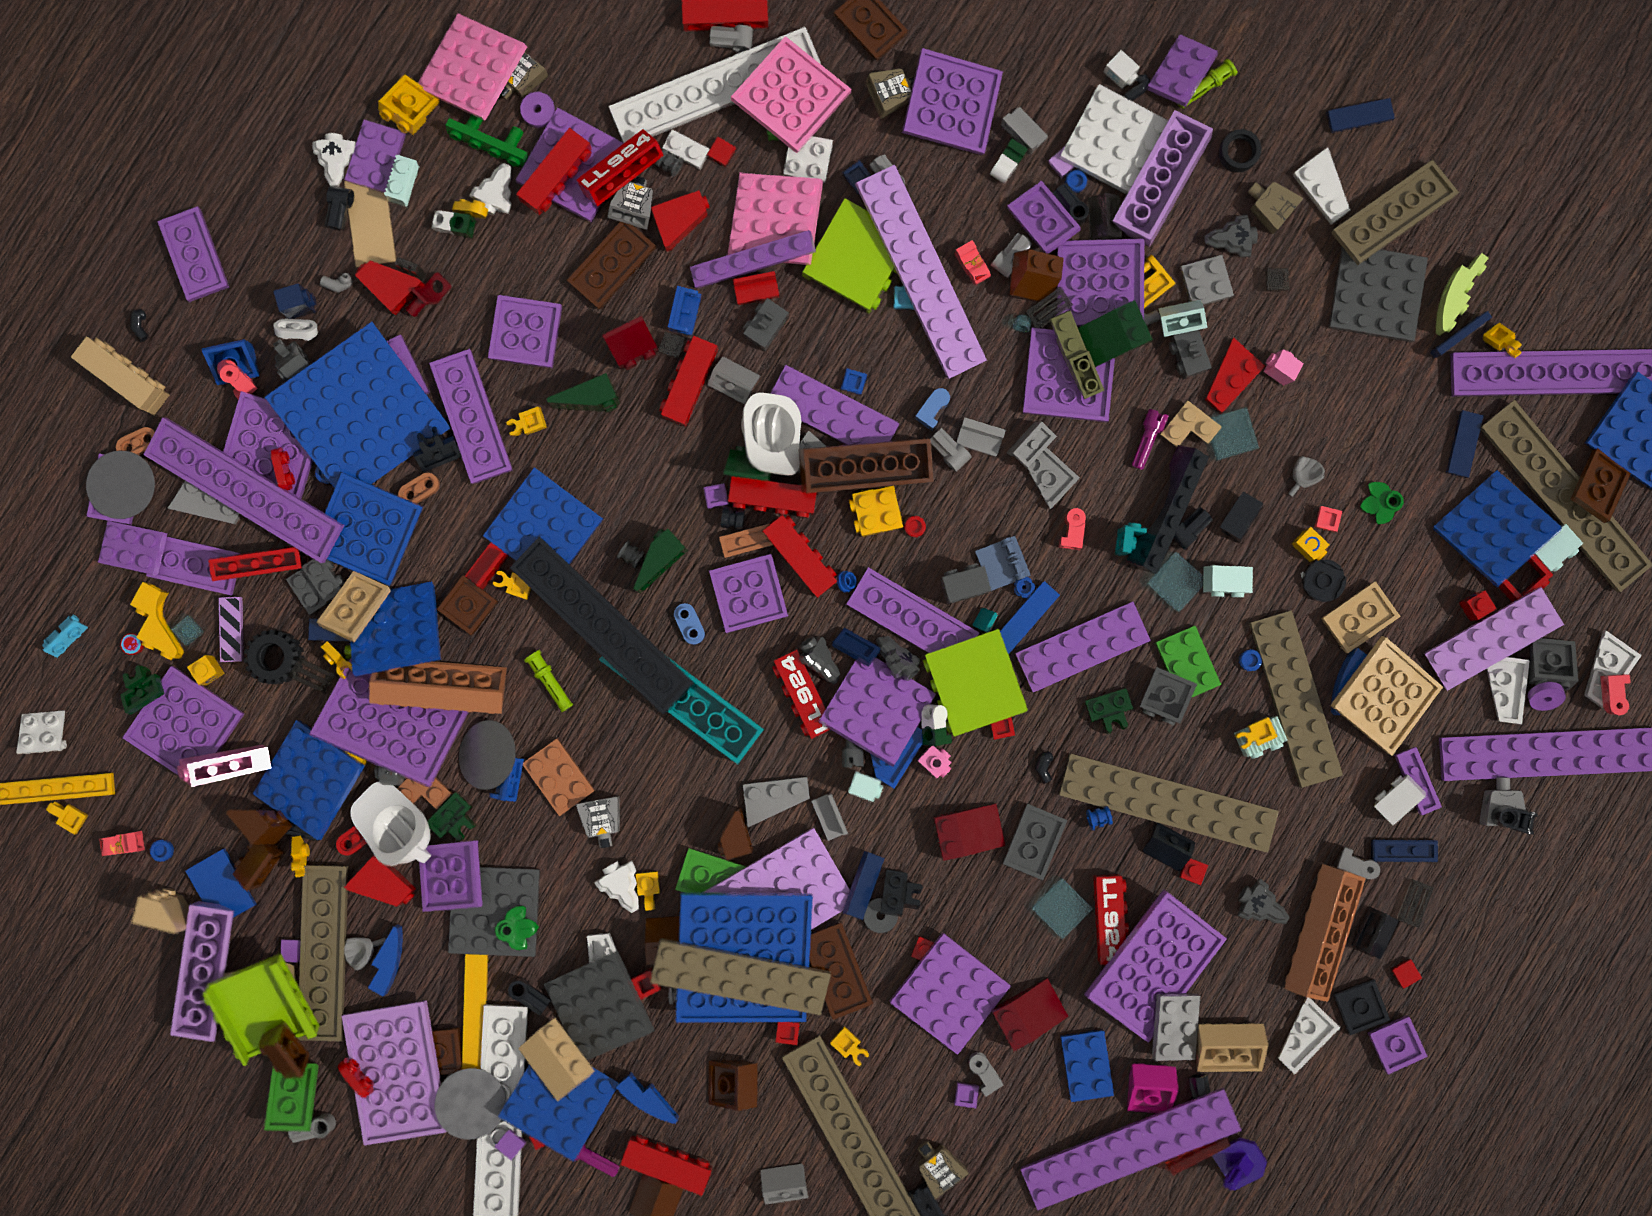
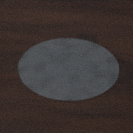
[86,451,155,519]
[459,720,516,790]
[435,1068,506,1139]

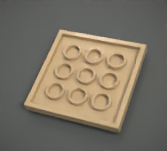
[1330,636,1443,756]

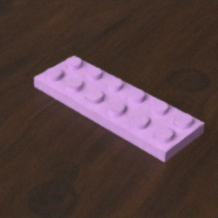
[1424,587,1564,691]

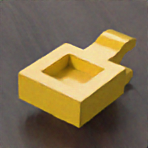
[1483,323,1522,358]
[321,641,352,679]
[46,802,89,835]
[636,872,660,911]

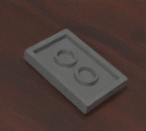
[1002,803,1067,880]

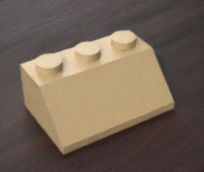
[132,888,189,933]
[518,1018,594,1102]
[1196,1023,1268,1072]

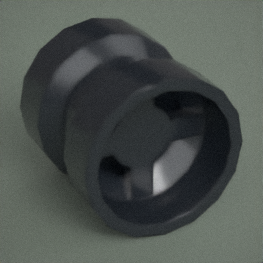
[721,507,745,530]

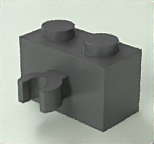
[743,298,789,351]
[1169,330,1212,379]
[273,339,311,382]

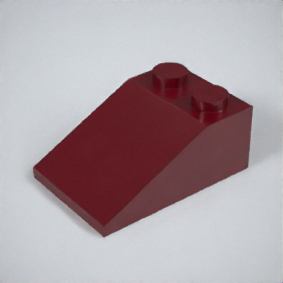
[602,316,659,370]
[933,803,1005,861]
[992,978,1069,1051]

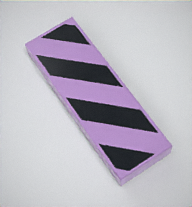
[219,597,244,662]

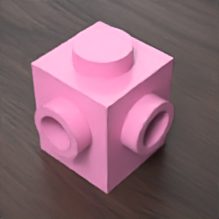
[1264,349,1304,386]
[917,746,952,778]

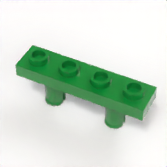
[446,114,528,167]

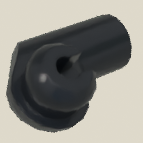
[1125,74,1151,101]
[129,309,149,342]
[1035,751,1053,784]

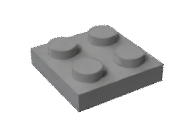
[1180,255,1234,305]

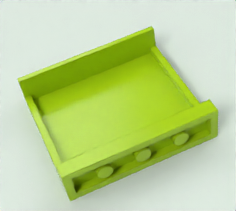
[803,199,897,314]
[923,629,1028,736]
[203,953,320,1066]

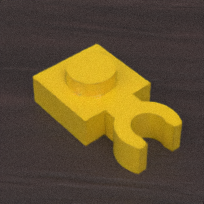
[506,406,547,436]
[493,571,531,599]
[1235,717,1278,749]
[291,836,310,877]
[830,1026,869,1066]

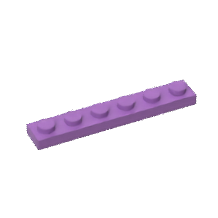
[690,230,816,288]

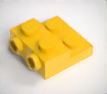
[378,75,439,135]
[849,486,903,537]

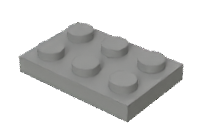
[1152,994,1200,1061]

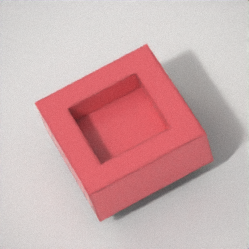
[1315,506,1342,532]

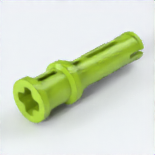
[1177,59,1237,109]
[524,650,573,712]

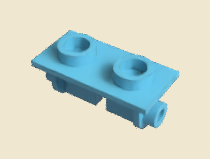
[42,614,88,658]

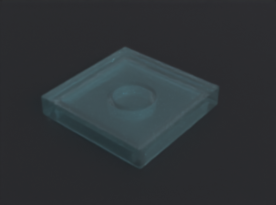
[1211,407,1259,461]
[1146,552,1203,612]
[1032,877,1093,940]

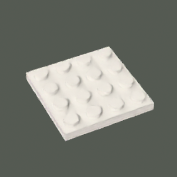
[1059,84,1168,194]

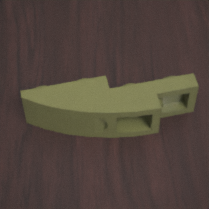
[1049,310,1105,399]

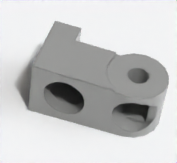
[1337,846,1380,879]
[968,1052,1004,1097]

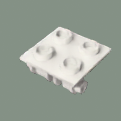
[784,136,833,182]
[17,711,67,754]

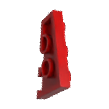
[1205,338,1265,414]

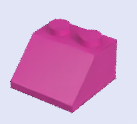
[1127,1063,1178,1113]

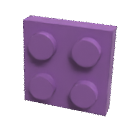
[1368,1015,1427,1074]

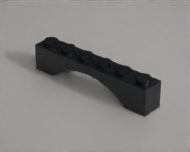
[1126,445,1209,574]

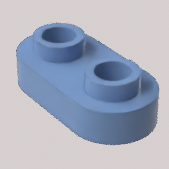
[674,604,705,645]

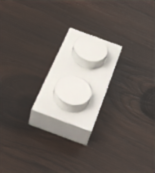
[662,130,710,170]

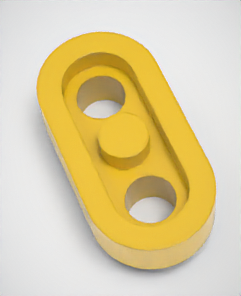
[452,199,488,219]

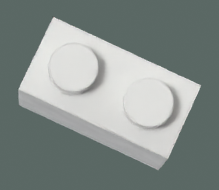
[1374,774,1426,825]

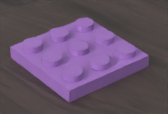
[488,295,562,369]
[709,554,788,633]
[419,841,482,912]

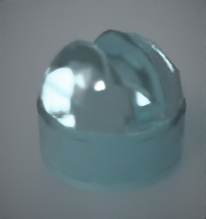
[1013,315,1031,333]

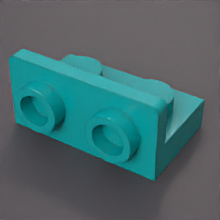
[1115,523,1147,556]

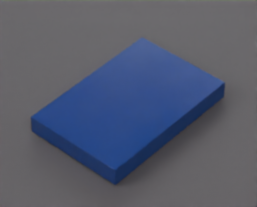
[186,849,257,918]

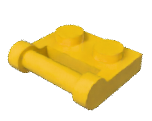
[1144,255,1176,309]

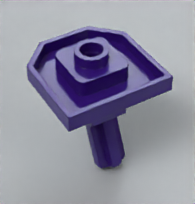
[1211,1138,1267,1191]

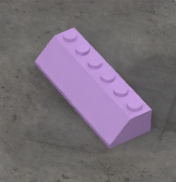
[1112,110,1213,248]
[171,901,234,1042]

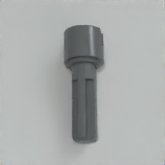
[842,739,864,768]

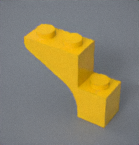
[130,582,184,660]

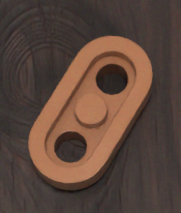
[116,427,155,455]
[398,473,440,504]

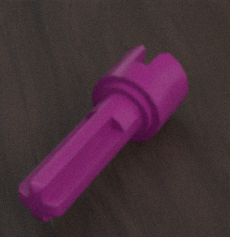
[1132,409,1169,470]
[574,1144,619,1177]

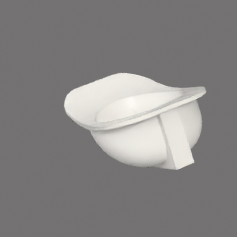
[741,393,801,475]
[351,782,431,866]

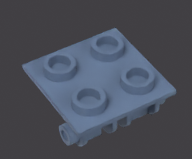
[975,536,1031,590]

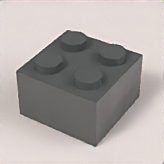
[940,563,992,604]

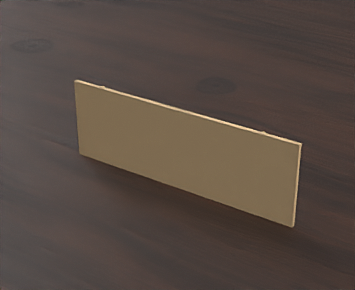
[344,154,396,267]

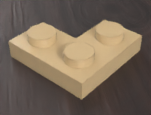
[1161,401,1222,447]

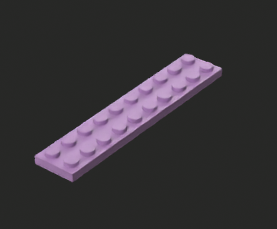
[855,165,987,379]

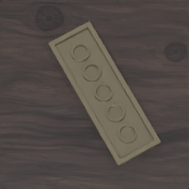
[1331,160,1459,266]

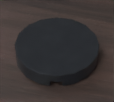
[1302,559,1346,602]

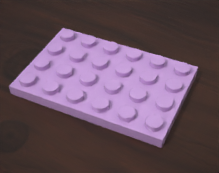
[702,827,850,929]
[342,1000,447,1145]

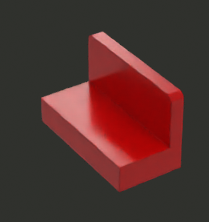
[733,271,780,305]
[465,542,509,589]

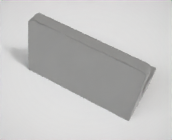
[1001,107,1048,155]
[707,357,760,404]
[956,418,1006,457]
[1007,421,1057,468]
[812,793,848,841]
[761,1164,808,1205]

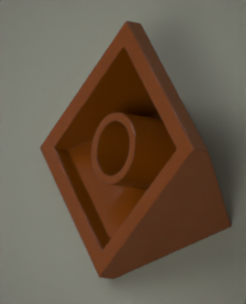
[629,1174,683,1216]

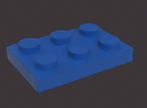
[1060,1029,1114,1102]

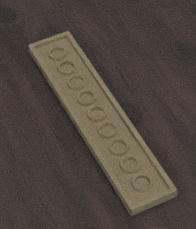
[1480,400,1652,593]
[1059,754,1279,853]
[782,1035,921,1216]

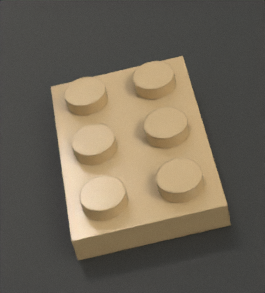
[317,571,391,643]
[1321,581,1401,653]

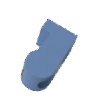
[915,388,950,431]

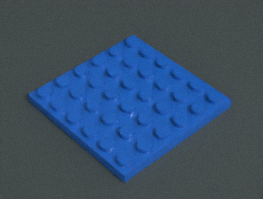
[265,322,451,488]
[675,892,813,1022]

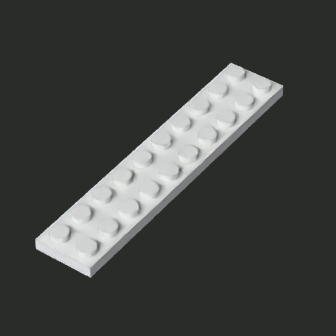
[609,27,821,143]
[473,1004,528,1216]

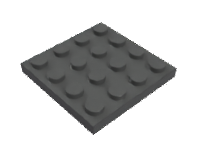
[1328,246,1428,342]
[448,867,540,957]
[544,951,655,1060]

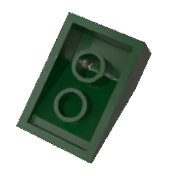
[1078,300,1153,367]
[546,373,621,413]
[724,446,771,481]
[634,528,688,594]

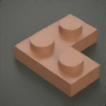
[397,777,453,810]

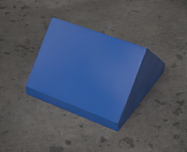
[202,339,259,385]

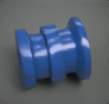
[1086,806,1113,831]

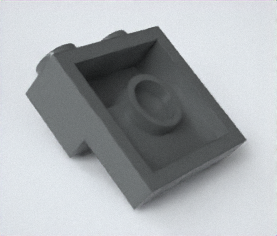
[286,559,345,615]
[1528,638,1578,691]
[1140,667,1197,725]

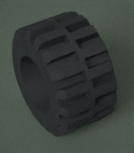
[244,630,305,684]

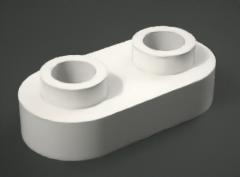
[274,319,318,340]

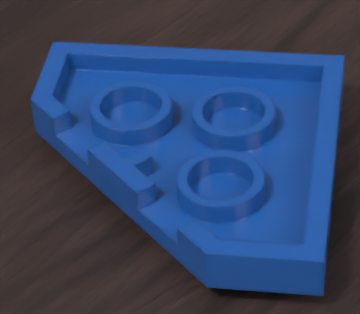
[870,727,923,788]

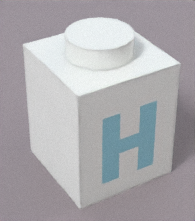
[1104,50,1140,89]

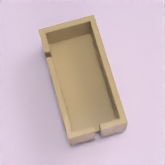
[71,336,170,415]

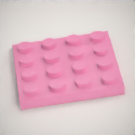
[418,14,527,121]
[731,36,851,153]
[728,173,823,265]

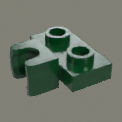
[120,665,165,715]
[1085,688,1133,735]
[427,792,476,842]

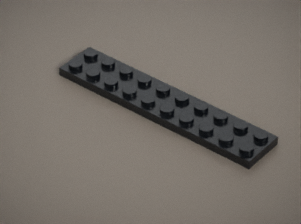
[510,536,694,715]

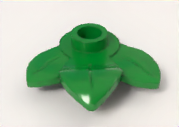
[1360,482,1404,524]
[495,906,539,950]

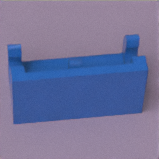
[668,286,701,336]
[489,757,524,801]

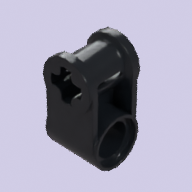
[1491,807,1538,835]

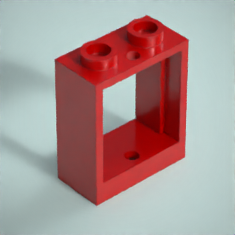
[1499,554,1553,602]

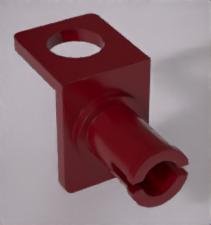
[406,272,452,317]

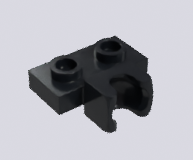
[413,427,462,473]
[880,870,923,917]

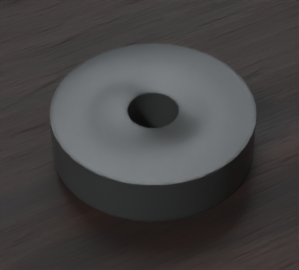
[864,897,898,933]

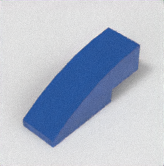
[1331,648,1367,715]
[368,924,403,997]
[616,1072,679,1124]

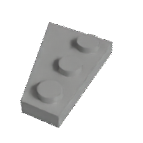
[1027,448,1080,510]
[168,480,242,525]
[743,777,810,827]

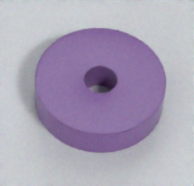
[520,92,555,128]
[1528,682,1566,711]

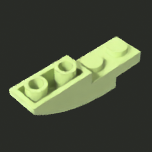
[1436,253,1488,335]

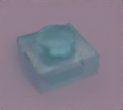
[172,615,204,646]

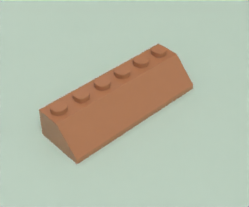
[369,661,507,714]
[1284,864,1366,1002]

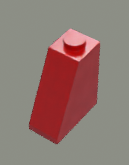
[651,191,710,252]
[355,260,425,315]
[344,855,416,906]

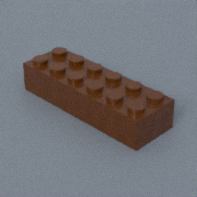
[798,438,934,493]

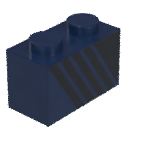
[273,284,316,319]

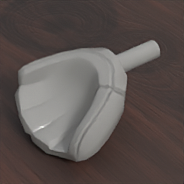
[1289,456,1325,496]
[344,937,386,970]

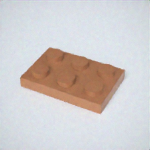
[523,738,595,816]

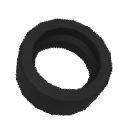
[1218,129,1262,173]

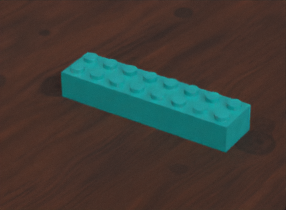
[599,655,764,764]

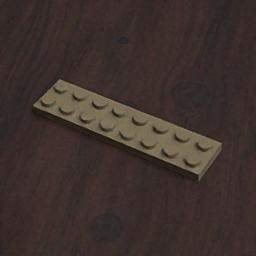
[1249,610,1343,788]
[298,865,349,1041]
[650,939,831,1015]

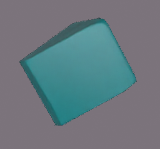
[973,608,998,633]

